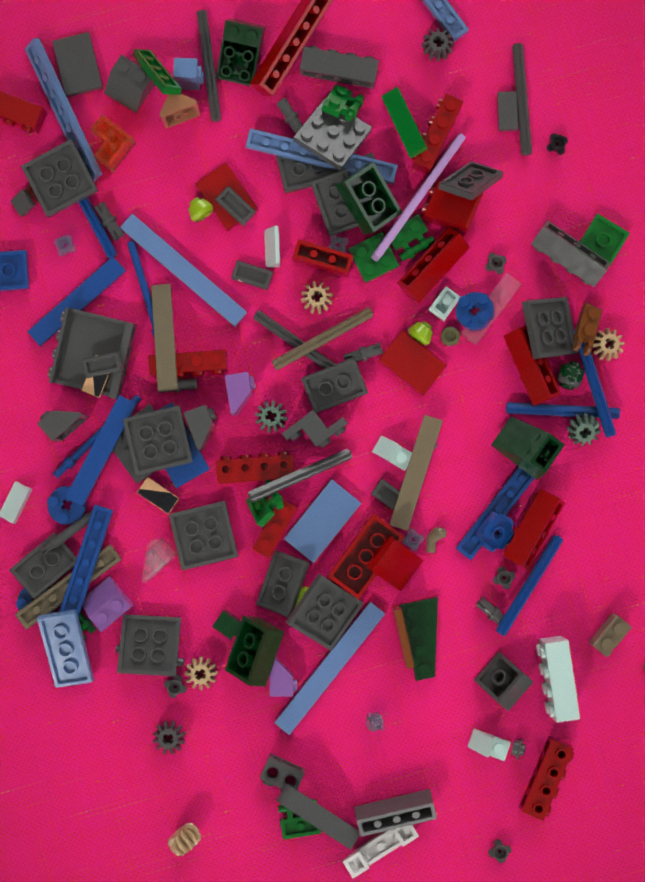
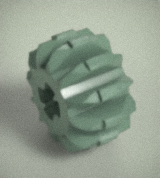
[255,400,288,433]
[567,413,601,447]

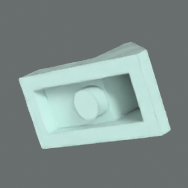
[428,286,461,321]
[372,435,412,471]
[467,728,511,761]

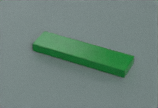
[132,49,182,95]
[381,87,428,158]

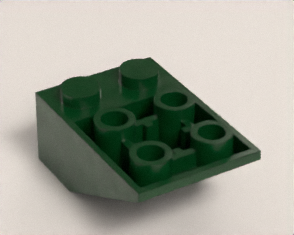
[216,18,266,86]
[491,417,565,480]

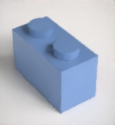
[173,58,204,90]

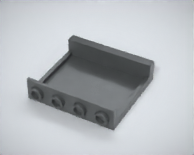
[48,307,137,399]

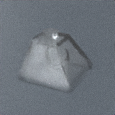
[142,538,178,583]

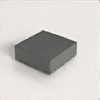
[11,189,36,217]

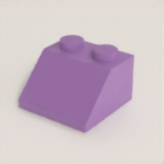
[225,372,256,416]
[83,576,134,632]

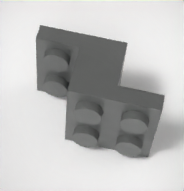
[282,410,348,448]

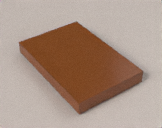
[392,606,414,669]

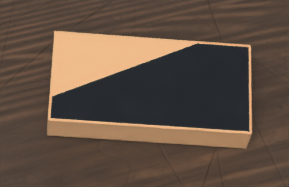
[81,355,110,398]
[137,477,180,514]

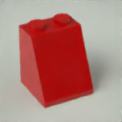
[421,180,483,237]

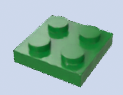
[580,213,630,265]
[348,232,399,284]

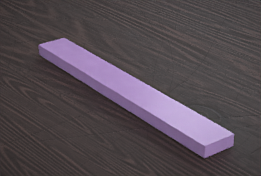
[371,134,466,262]

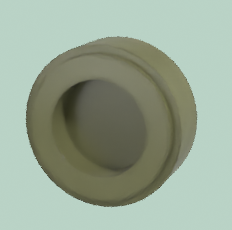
[440,327,460,346]

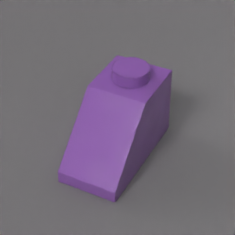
[270,657,297,697]

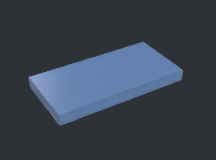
[284,480,361,563]
[37,609,94,688]

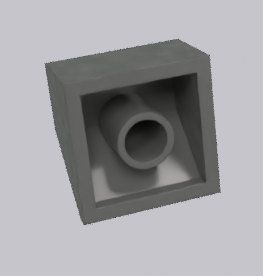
[104,55,155,114]
[184,405,217,451]
[37,411,89,443]
[474,652,533,711]

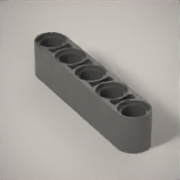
[276,783,360,850]

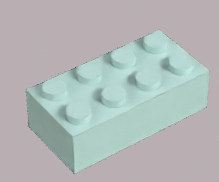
[536,636,580,722]

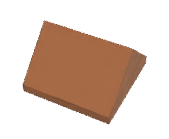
[160,94,201,129]

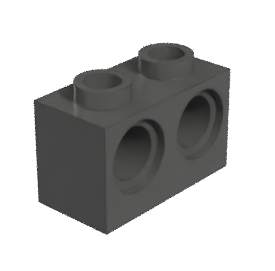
[259,753,305,791]

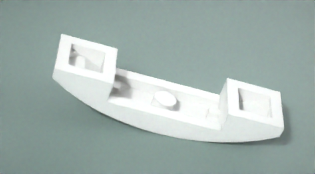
[343,825,419,879]

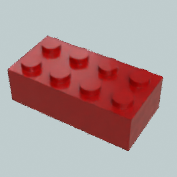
[327,513,405,600]

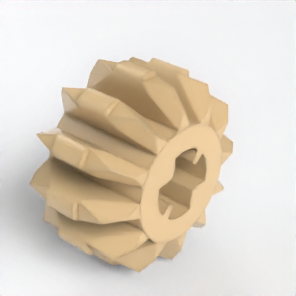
[301,281,333,314]
[593,328,625,361]
[185,656,218,690]
[168,823,201,856]

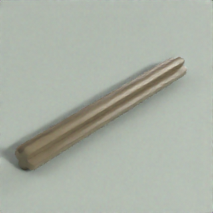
[272,308,373,370]

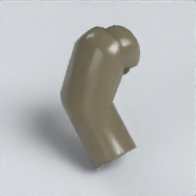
[426,527,447,553]

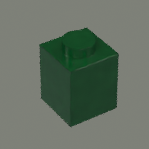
[212,609,241,640]

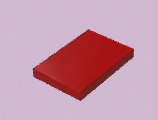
[195,163,259,231]
[378,330,447,396]
[368,536,424,591]

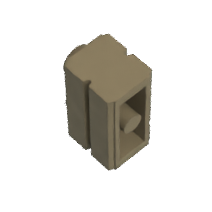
[588,613,632,657]

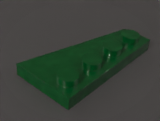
[400,597,438,681]

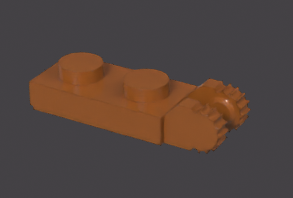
[572,302,602,356]

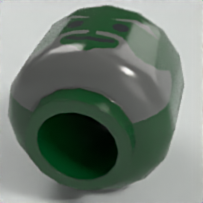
[557,361,584,391]

